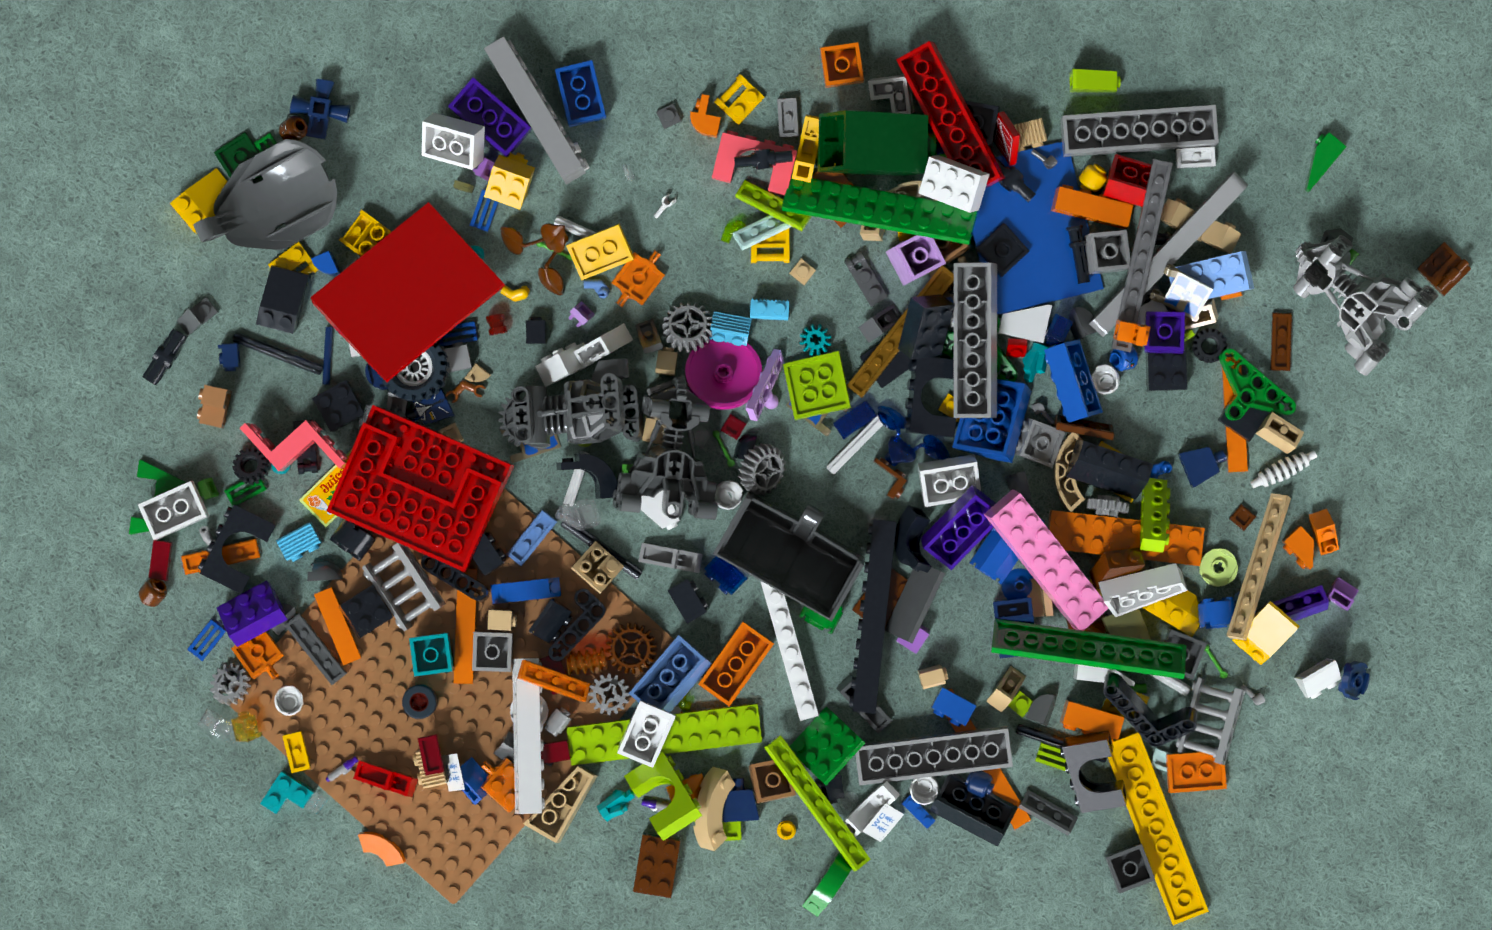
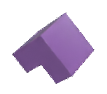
[1326,577,1359,611]
[896,625,930,654]

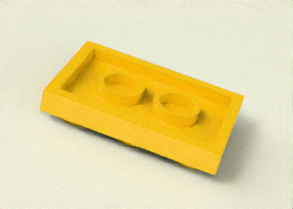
[566,223,634,281]

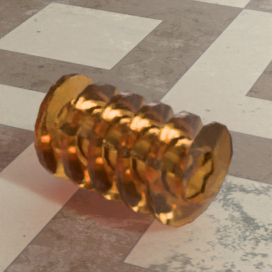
[566,647,607,676]

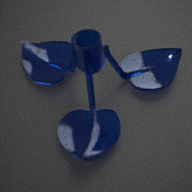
[877,406,950,466]

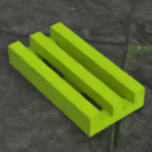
[1035,743,1066,771]

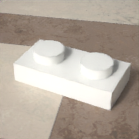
[1176,147,1216,169]

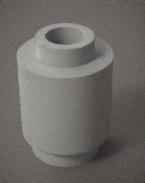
[544,707,572,737]

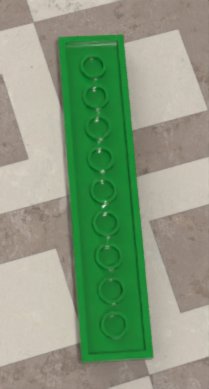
[782,175,978,245]
[991,619,1186,679]

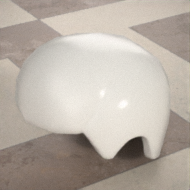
[1091,364,1120,395]
[715,480,743,510]
[274,686,304,716]
[910,777,939,805]

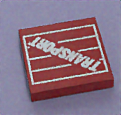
[994,111,1020,166]

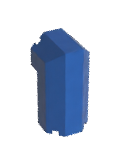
[969,517,1045,585]

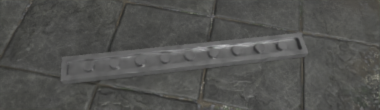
[1111,159,1173,352]

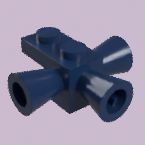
[290,79,351,140]

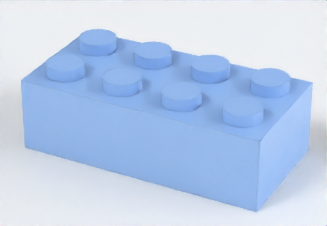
[1169,251,1255,300]

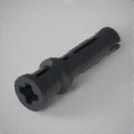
[1066,225,1090,284]

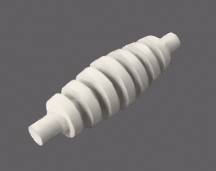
[1250,451,1317,489]

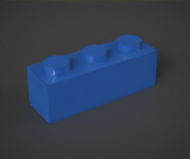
[902,795,936,829]

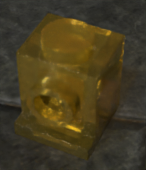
[231,711,263,742]

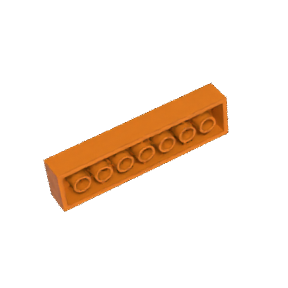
[1048,510,1205,566]

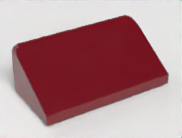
[148,540,173,581]

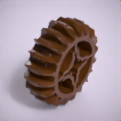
[605,622,657,674]

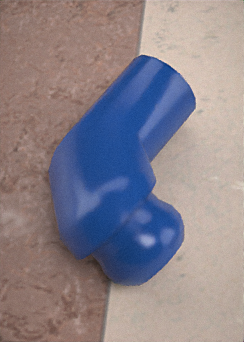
[1150,461,1172,479]

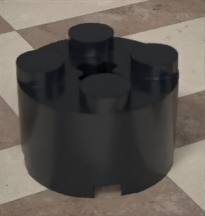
[330,519,376,561]

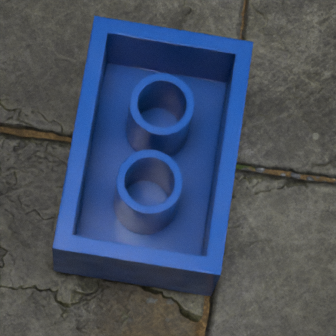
[555,60,607,127]

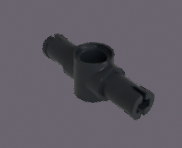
[734,149,793,170]
[994,156,1036,202]

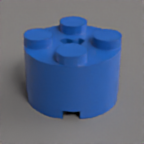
[1198,597,1236,629]

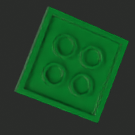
[789,706,865,785]

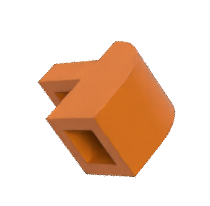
[690,94,721,138]
[1113,319,1150,346]

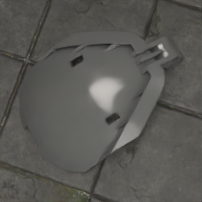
[193,139,337,250]

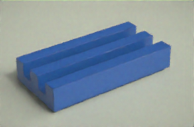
[470,189,498,232]
[439,322,478,346]
[187,619,226,661]

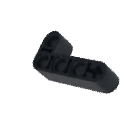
[421,554,490,602]
[548,589,606,662]

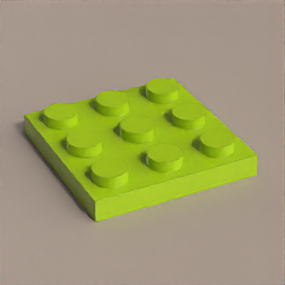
[783,351,851,420]

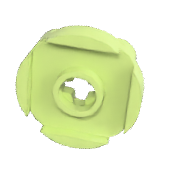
[1199,548,1238,587]

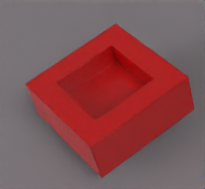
[1006,338,1027,357]

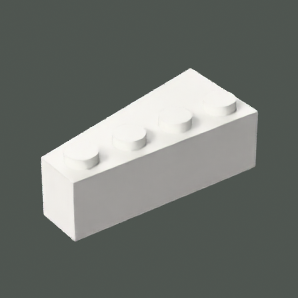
[1098,563,1187,617]

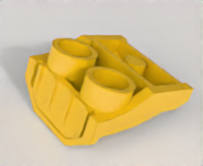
[339,209,391,256]

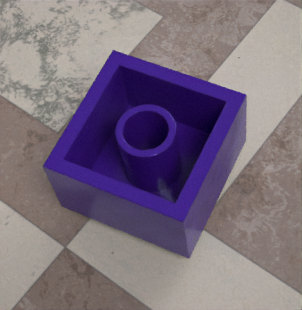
[1144,311,1185,354]

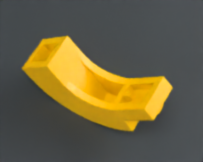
[792,114,819,183]

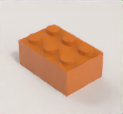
[1060,700,1125,742]

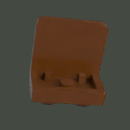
[873,457,907,500]

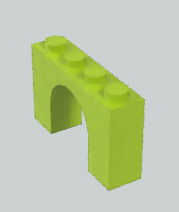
[624,751,702,841]

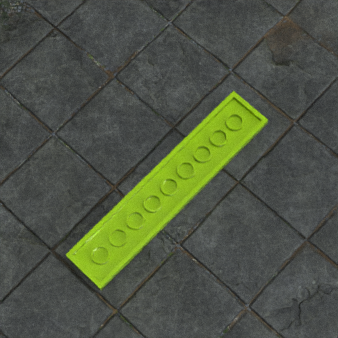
[567,703,762,766]

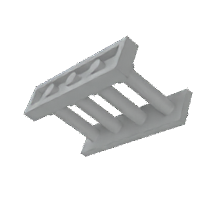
[362,543,446,631]
[1176,677,1245,765]

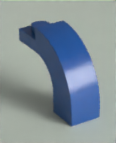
[490,577,561,604]

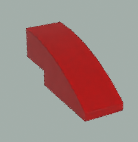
[353,760,418,797]

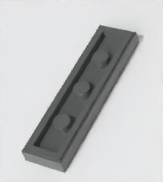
[285,613,347,685]

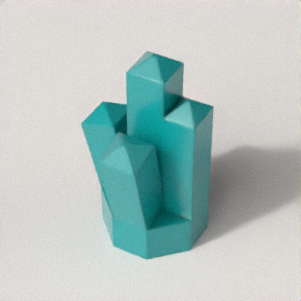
[1022,343,1048,382]
[597,789,635,822]

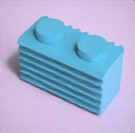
[750,299,789,320]
[709,311,752,346]
[276,522,322,562]

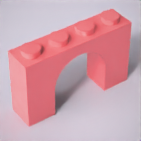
[712,130,797,196]

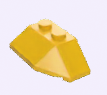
[1142,590,1199,637]

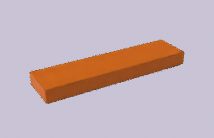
[181,539,261,575]
[314,587,362,666]
[517,660,591,702]

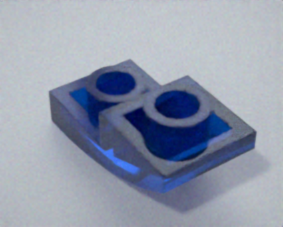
[833,401,877,439]

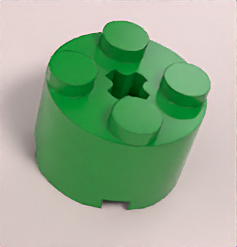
[799,606,843,634]

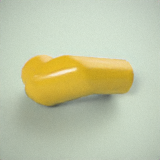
[500,285,530,302]

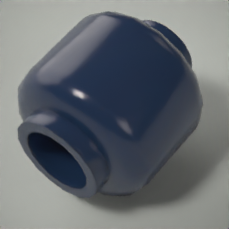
[965,771,995,798]

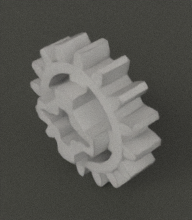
[1087,495,1129,517]
[210,663,251,706]
[588,673,630,715]

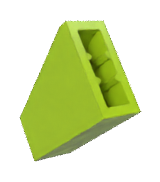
[1069,69,1121,92]

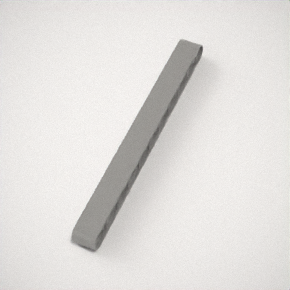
[1089,171,1248,337]

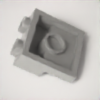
[1015,418,1065,468]

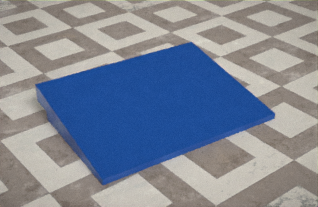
[972,142,1104,315]

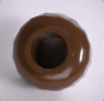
[279,116,308,141]
[138,578,167,607]

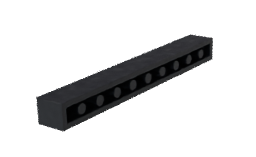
[849,519,897,714]

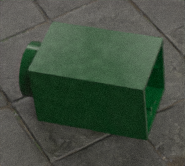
[818,110,937,176]

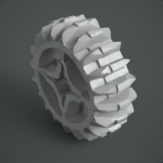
[662,301,713,353]
[738,443,786,495]

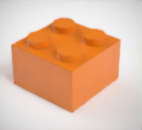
[820,42,864,88]

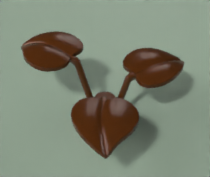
[500,223,568,296]

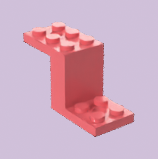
[240,420,348,471]

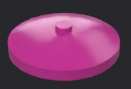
[685,339,762,410]

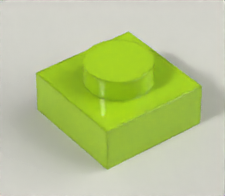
[1008,691,1033,718]
[722,821,742,841]

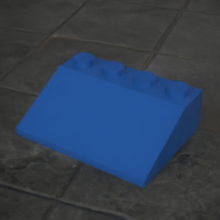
[952,379,1032,463]

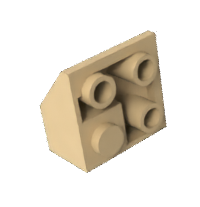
[571,541,624,593]

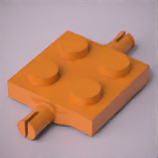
[612,250,665,307]
[231,631,284,680]
[481,758,515,812]

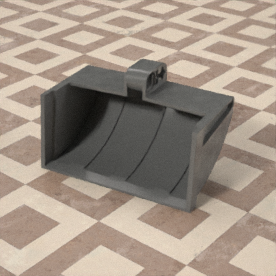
[713,492,865,621]

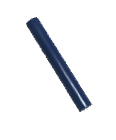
[322,327,333,385]

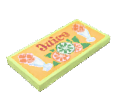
[299,449,352,527]

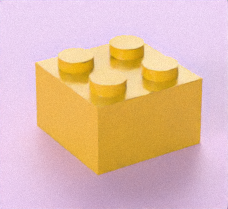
[484,155,535,210]

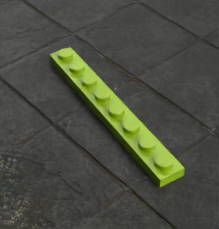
[764,735,870,871]

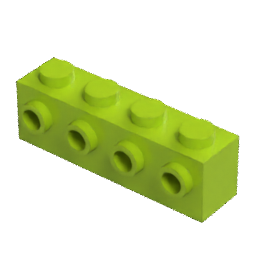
[1140,478,1171,553]

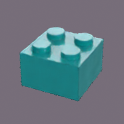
[409,633,454,677]

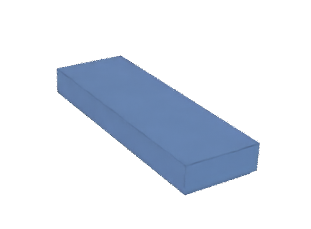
[506,509,558,566]

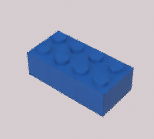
[1044,339,1103,423]

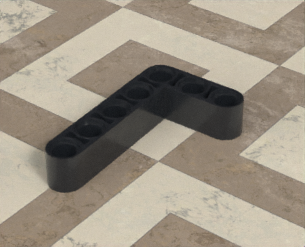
[1103,673,1197,747]

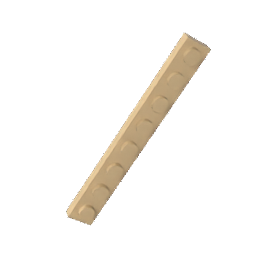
[1227,493,1291,641]

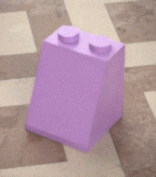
[886,235,946,286]

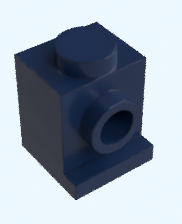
[218,343,241,372]

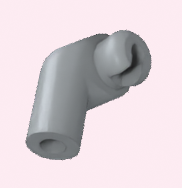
[199,526,215,545]

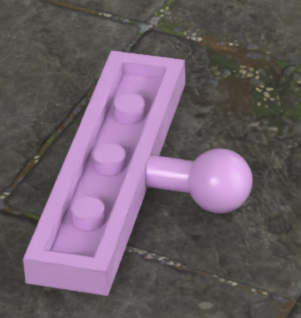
[746,349,784,421]

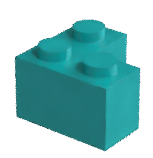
[260,770,315,814]

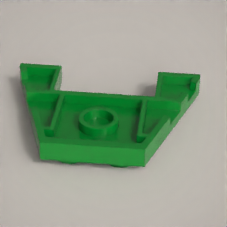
[129,460,187,535]

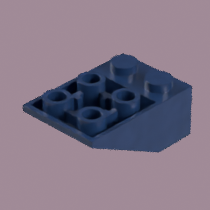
[993,597,1034,659]

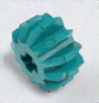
[799,324,832,356]

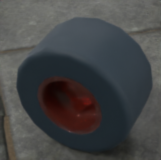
[402,684,437,719]

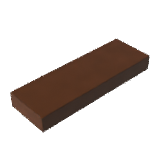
[1270,313,1292,371]

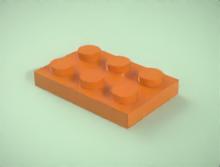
[1166,752,1227,793]

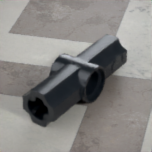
[142,328,188,386]

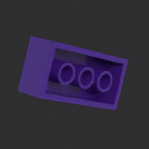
[448,78,532,157]
[921,485,996,570]

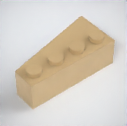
[524,766,597,843]

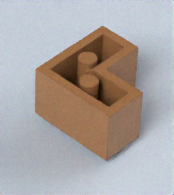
[197,385,232,428]

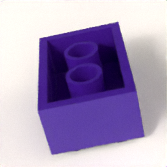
[216,580,288,647]

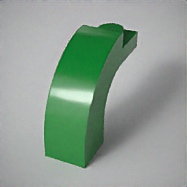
[802,852,852,917]

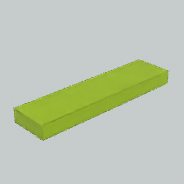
[735,180,812,231]

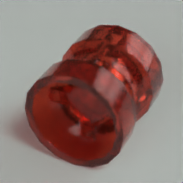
[486,313,508,336]

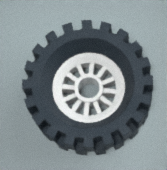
[380,342,450,402]

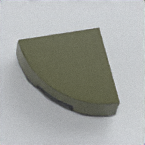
[453,180,475,193]

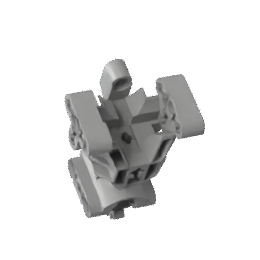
[1293,235,1438,376]

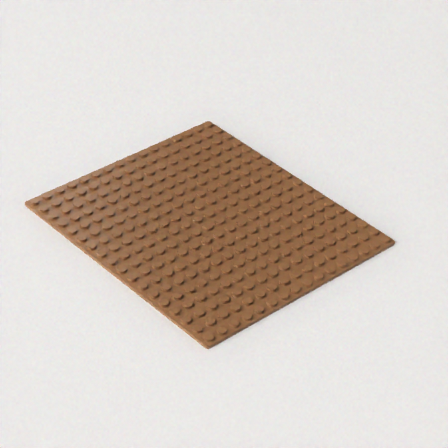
[230,488,675,904]

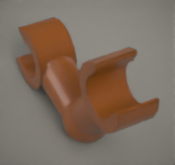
[446,380,486,403]

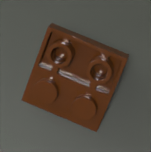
[1416,242,1471,296]

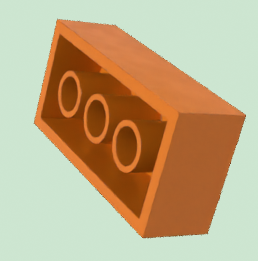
[698,621,774,707]

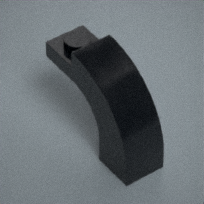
[556,454,618,499]
[894,505,932,573]

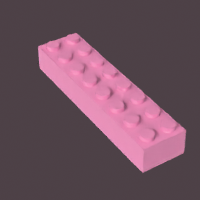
[984,489,1109,631]

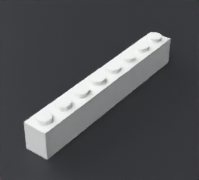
[761,581,819,721]
[512,658,545,814]

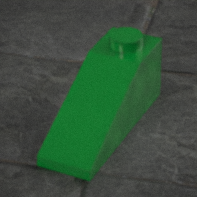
[1305,132,1347,192]

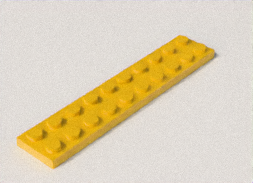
[1108,732,1209,925]

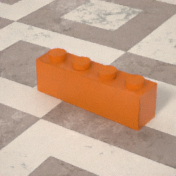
[1051,185,1133,229]

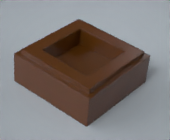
[1229,504,1256,531]

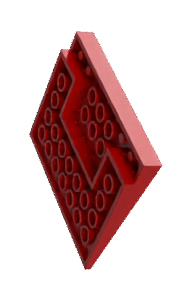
[310,202,505,382]
[327,405,514,572]

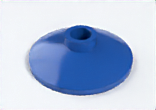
[1002,568,1034,600]

